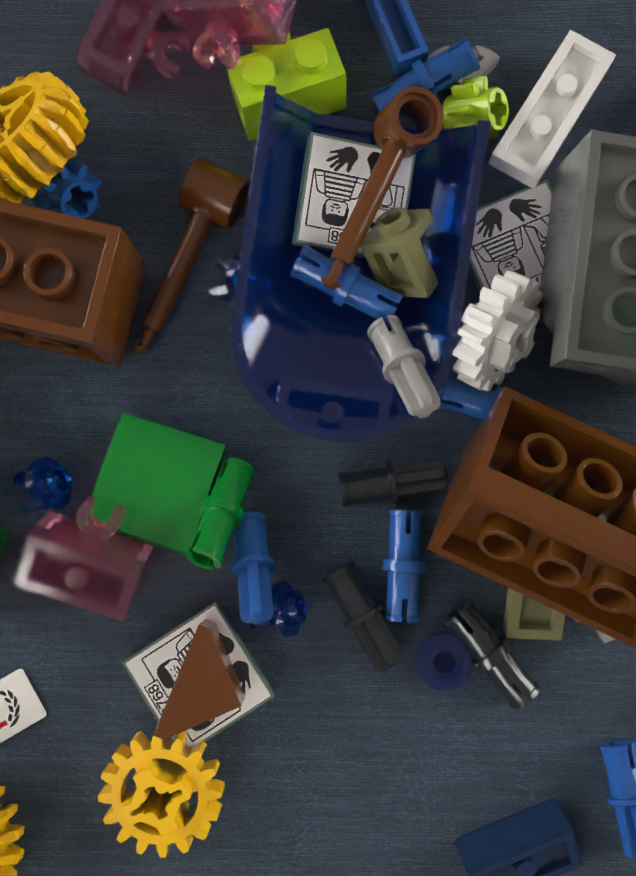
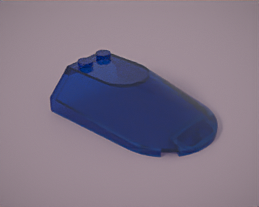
[231,85,490,442]

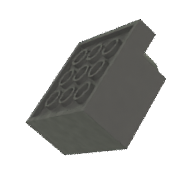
[536,129,636,388]

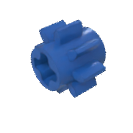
[32,157,102,219]

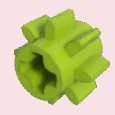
[442,76,509,148]

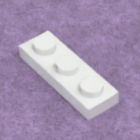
[488,30,616,189]

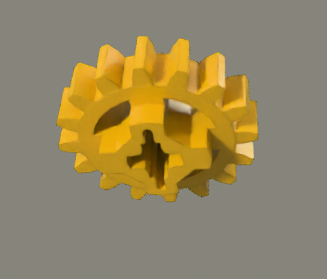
[98,731,225,858]

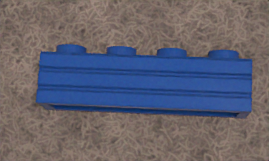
[362,0,429,78]

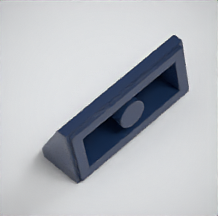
[455,799,583,876]

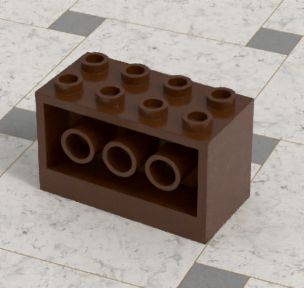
[0,199,146,368]
[427,386,636,648]

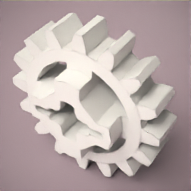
[453,270,543,392]

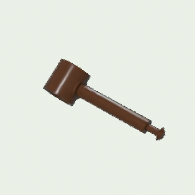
[321,86,444,289]
[133,157,250,354]

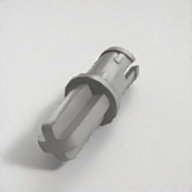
[367,315,441,419]

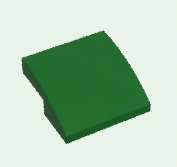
[85,413,226,555]

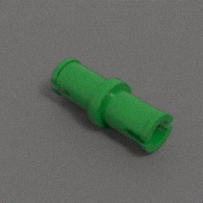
[186,457,255,570]

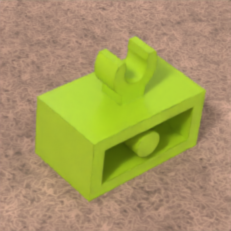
[225,21,347,141]

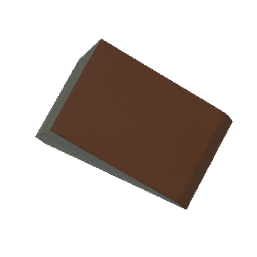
[153,619,245,740]

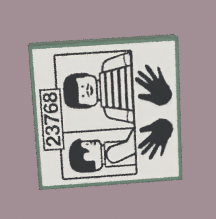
[292,132,416,258]
[449,180,552,294]
[122,601,275,748]

